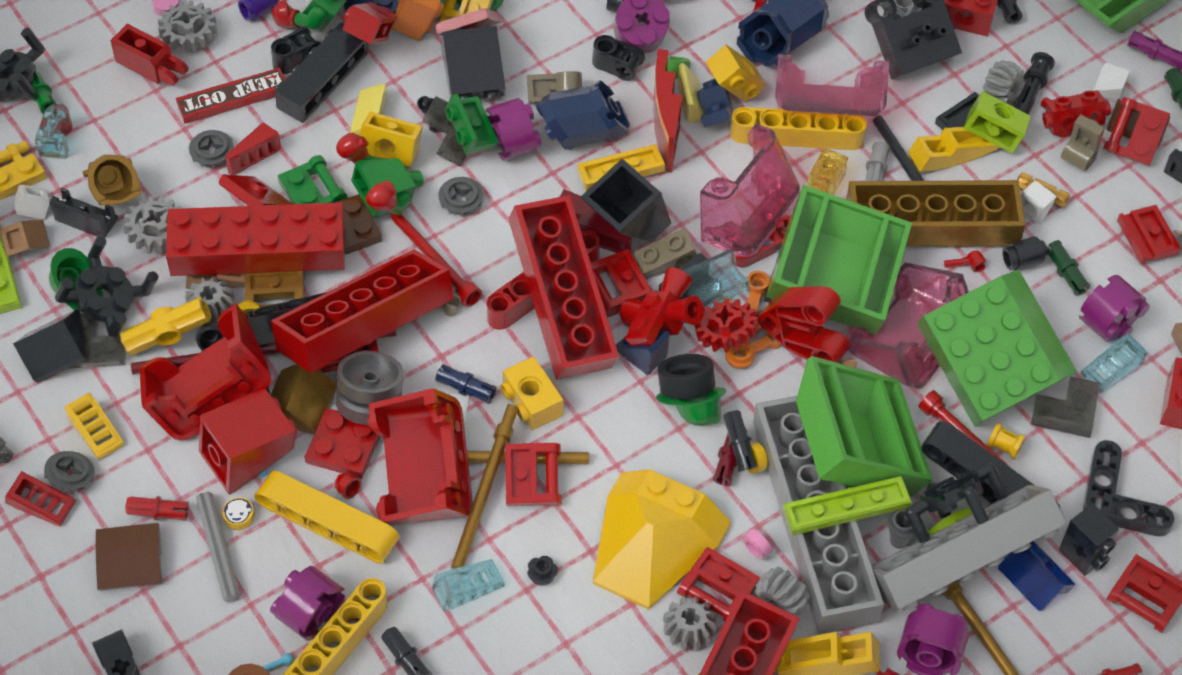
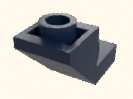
[697,79,733,127]

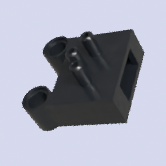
[864,0,962,79]

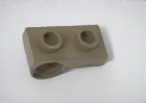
[527,71,582,103]
[1061,115,1105,172]
[634,228,697,279]

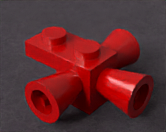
[620,267,704,346]

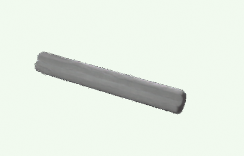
[196,492,240,602]

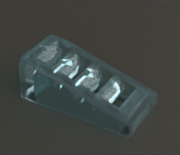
[1080,334,1147,393]
[432,559,505,611]

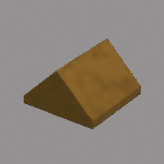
[270,364,337,434]

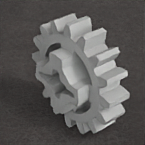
[158,1,217,53]
[124,196,182,254]

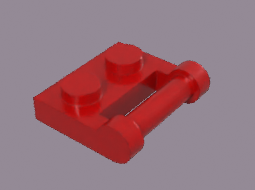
[1102,97,1170,166]
[591,249,652,317]
[505,443,562,506]
[677,547,761,622]
[1106,554,1182,633]

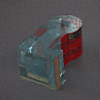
[35,104,72,159]

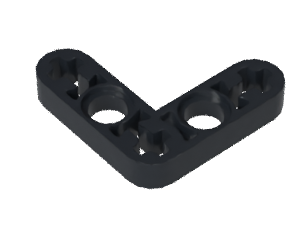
[1083,440,1175,537]

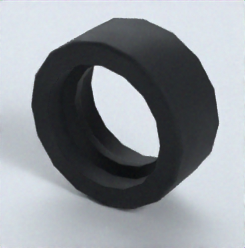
[658,354,715,399]

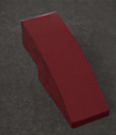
[560,189,632,253]

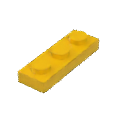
[577,144,665,191]

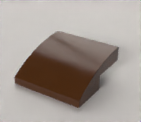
[95,523,163,591]

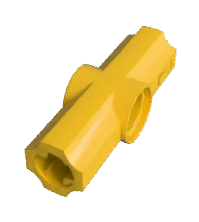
[120,297,212,356]

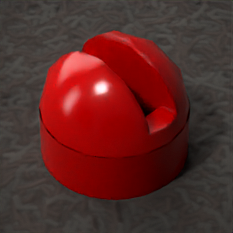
[334,472,362,499]

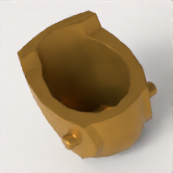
[82,154,141,205]

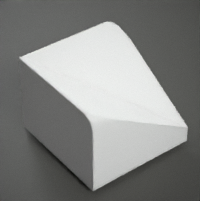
[1093,63,1130,102]
[1021,180,1056,224]
[14,184,50,219]

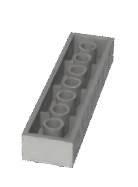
[753,396,884,634]

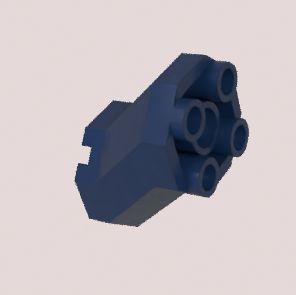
[737,0,829,67]
[536,80,630,150]

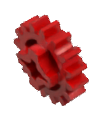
[694,298,759,353]

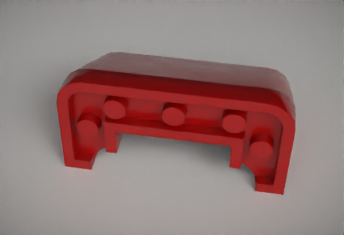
[139,304,271,441]
[368,388,473,525]

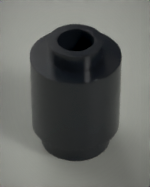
[1002,236,1048,270]

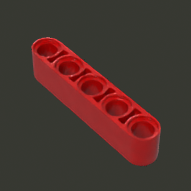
[486,230,600,330]

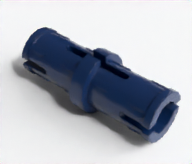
[435,364,497,404]

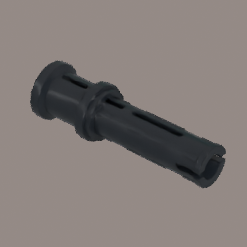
[1015,52,1055,115]

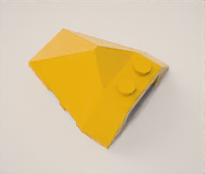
[593,469,731,610]

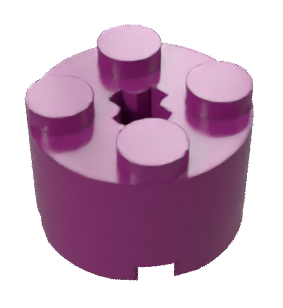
[613,0,670,53]
[485,98,542,161]
[1079,275,1150,342]
[270,566,345,641]
[897,604,969,675]

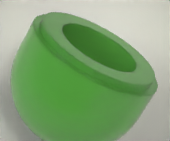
[667,56,691,79]

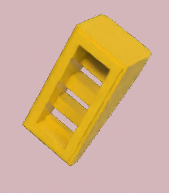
[64,393,125,460]

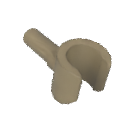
[440,294,461,316]

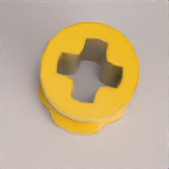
[987,422,1026,460]

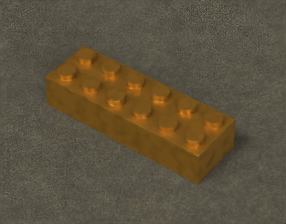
[846,180,1025,247]

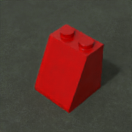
[199,387,297,495]

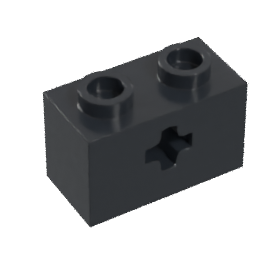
[1058,503,1120,576]

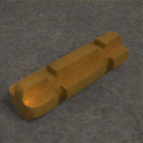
[1017,172,1070,208]

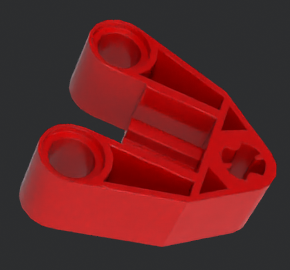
[758,286,850,363]

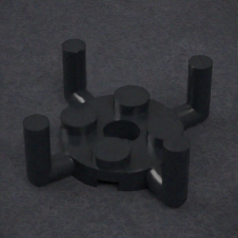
[0,28,45,102]
[55,236,159,338]
[905,463,1009,543]

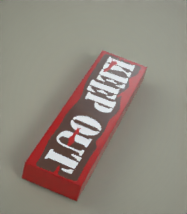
[176,67,285,124]

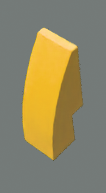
[908,127,999,172]
[777,632,881,675]

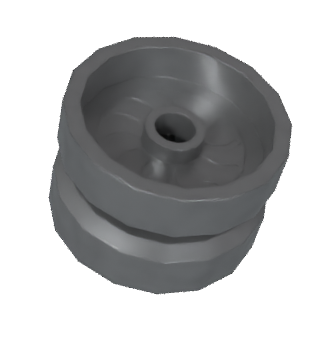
[335,351,404,425]

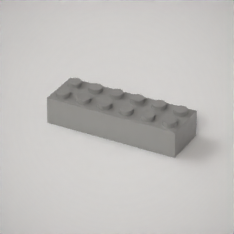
[871,485,1066,611]

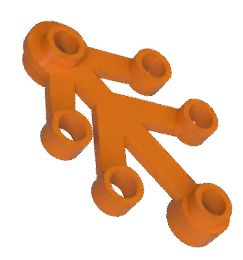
[715,271,782,369]

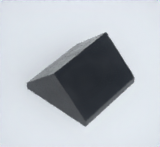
[13,309,87,383]

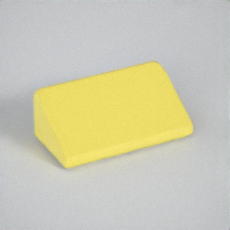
[678,63,704,122]
[350,84,387,135]

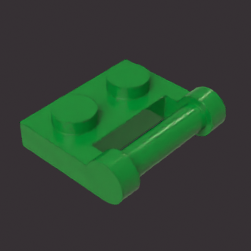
[278,155,348,204]

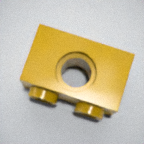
[706,44,767,103]
[360,111,423,167]
[500,356,563,430]

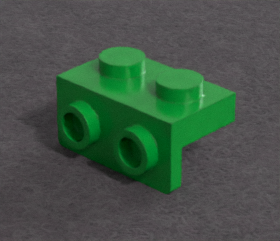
[445,94,499,155]

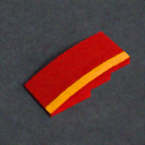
[653,49,683,173]

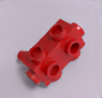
[1041,90,1111,137]

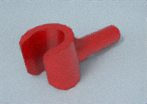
[944,250,986,272]

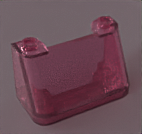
[774,54,889,117]
[700,123,800,257]
[846,262,969,389]

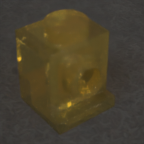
[807,147,849,195]

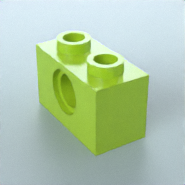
[964,91,1031,153]

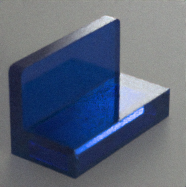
[998,541,1076,611]

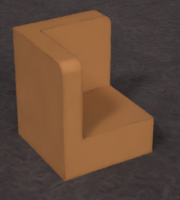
[0,219,50,257]

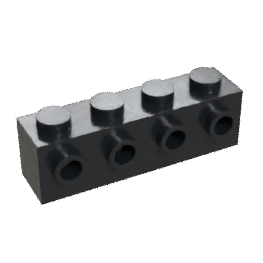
[275,22,368,123]

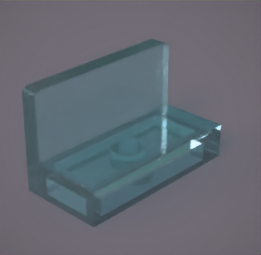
[684,249,749,308]

